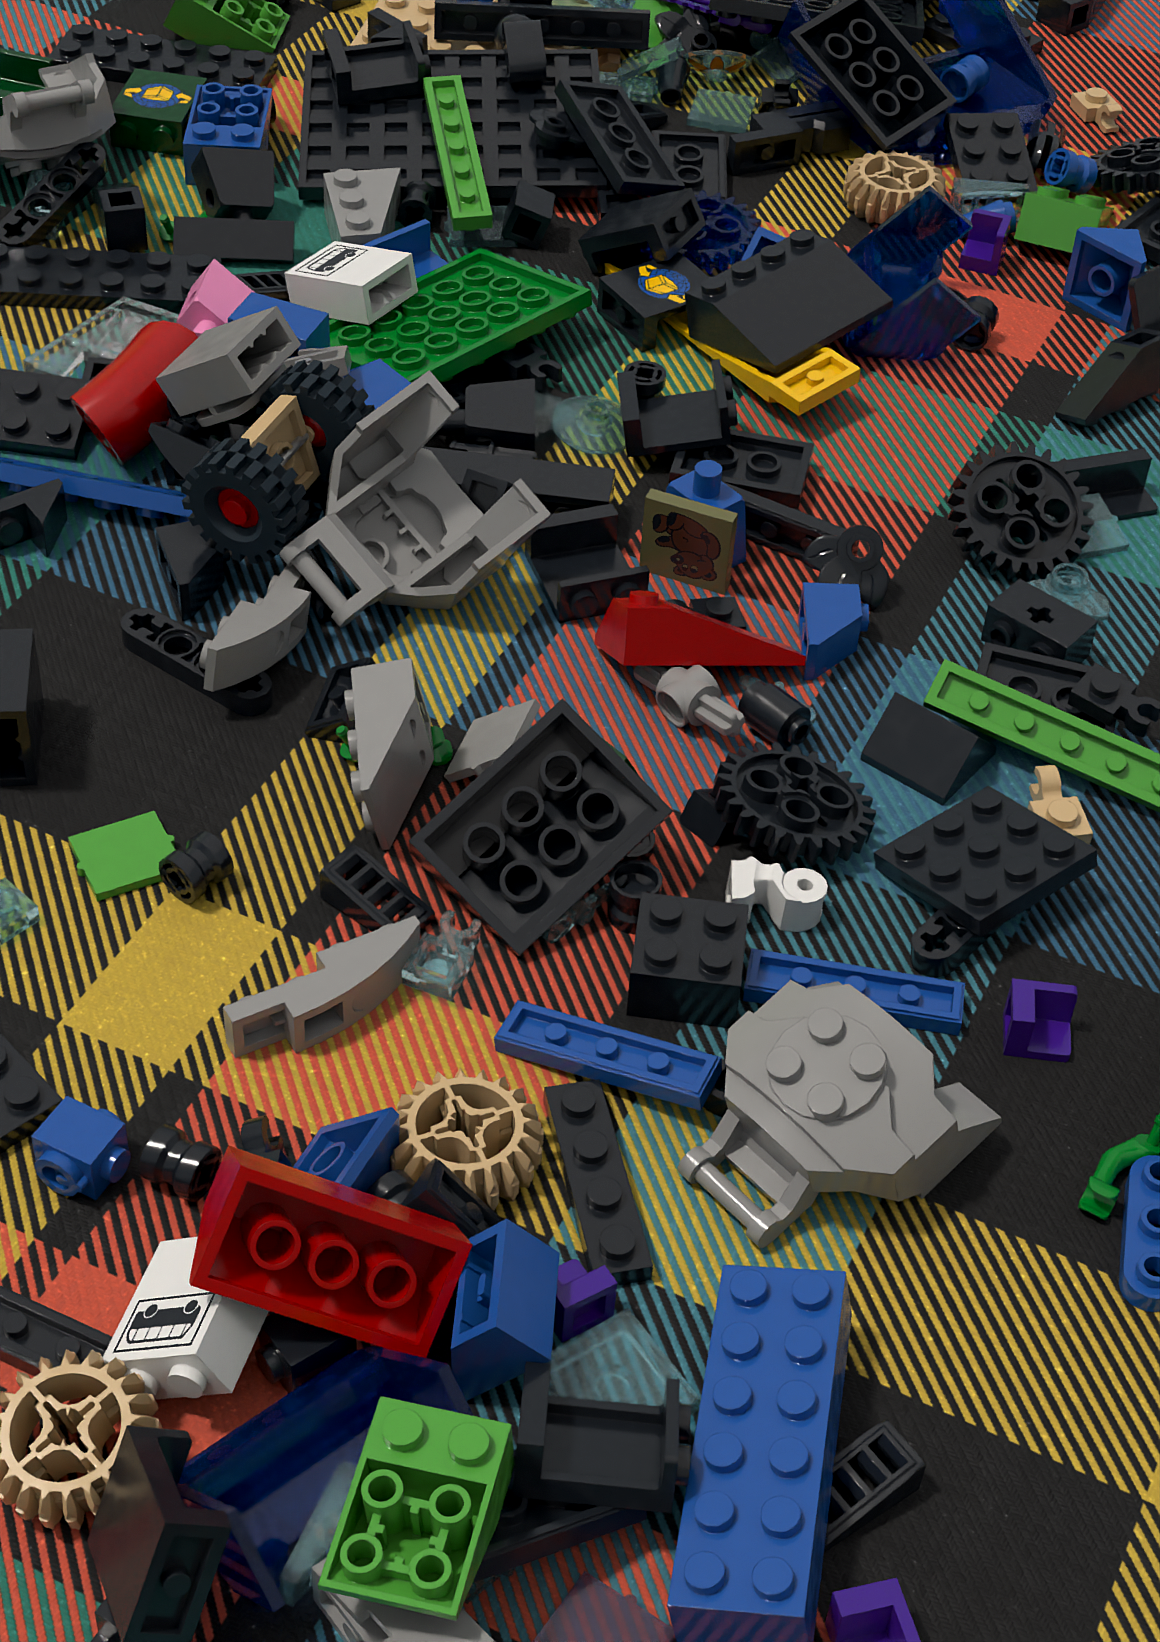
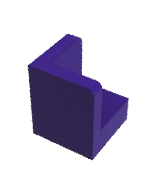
[958,209,1012,276]
[1003,978,1078,1062]
[553,1259,618,1343]
[825,1577,921,1642]

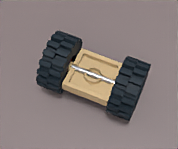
[181,360,375,564]

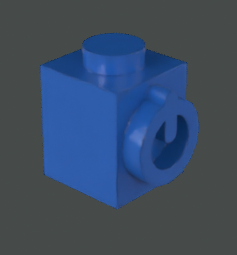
[31,1096,131,1200]

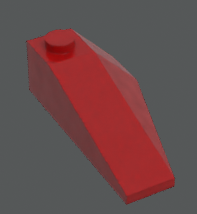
[595,590,806,666]

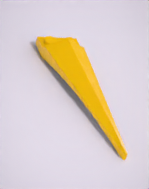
[605,263,861,416]

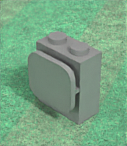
[155,306,301,427]

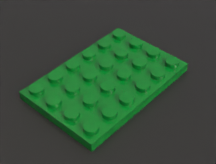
[329,248,592,383]

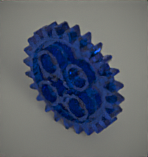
[638,190,762,274]

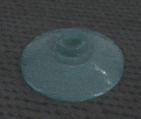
[551,395,626,455]

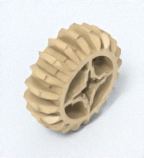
[843,150,946,229]
[390,1067,544,1211]
[0,1349,163,1530]

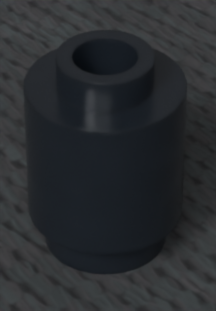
[738,681,811,749]

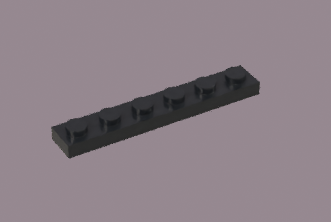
[434,0,650,50]

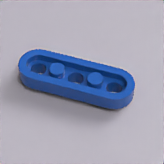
[1119,1155,1160,1312]

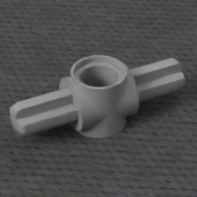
[633,665,745,737]

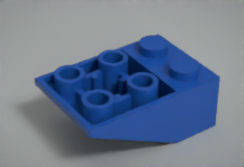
[183,82,272,185]

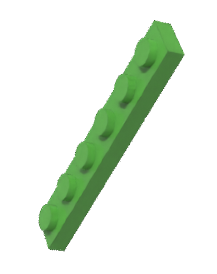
[423,75,493,231]
[923,659,1160,813]

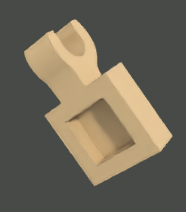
[1070,87,1123,133]
[1028,765,1093,845]

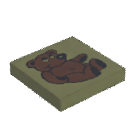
[639,488,738,595]

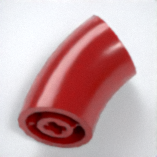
[69,320,198,466]

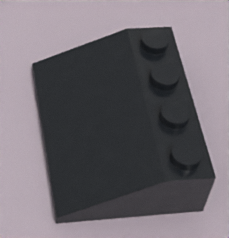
[787,0,957,151]
[685,229,893,374]
[409,698,673,957]

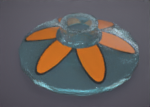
[682,50,752,82]

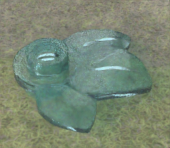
[1027,563,1110,621]

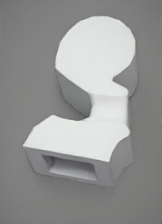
[725,856,828,932]

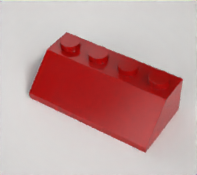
[189,1145,473,1361]

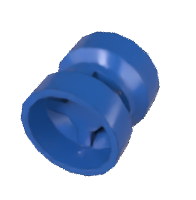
[940,55,990,103]
[1044,148,1098,195]

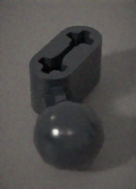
[494,13,547,85]

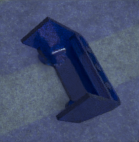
[843,185,981,361]
[177,1346,474,1612]

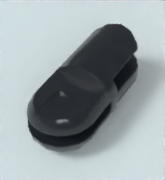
[1026,119,1066,179]

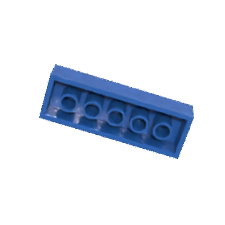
[667,1265,852,1642]

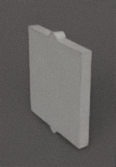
[444,699,541,783]

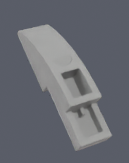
[199,565,311,692]
[223,916,420,1058]

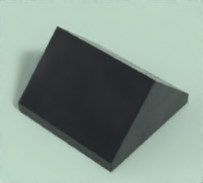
[860,692,997,806]

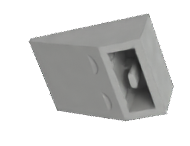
[344,658,434,851]

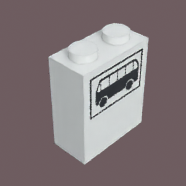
[284,241,418,325]
[103,1237,269,1399]

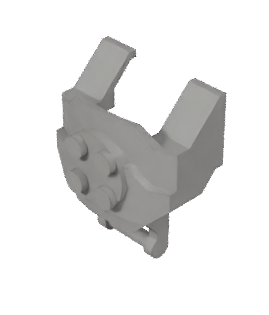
[0,53,116,177]
[279,370,551,628]
[678,980,1002,1248]

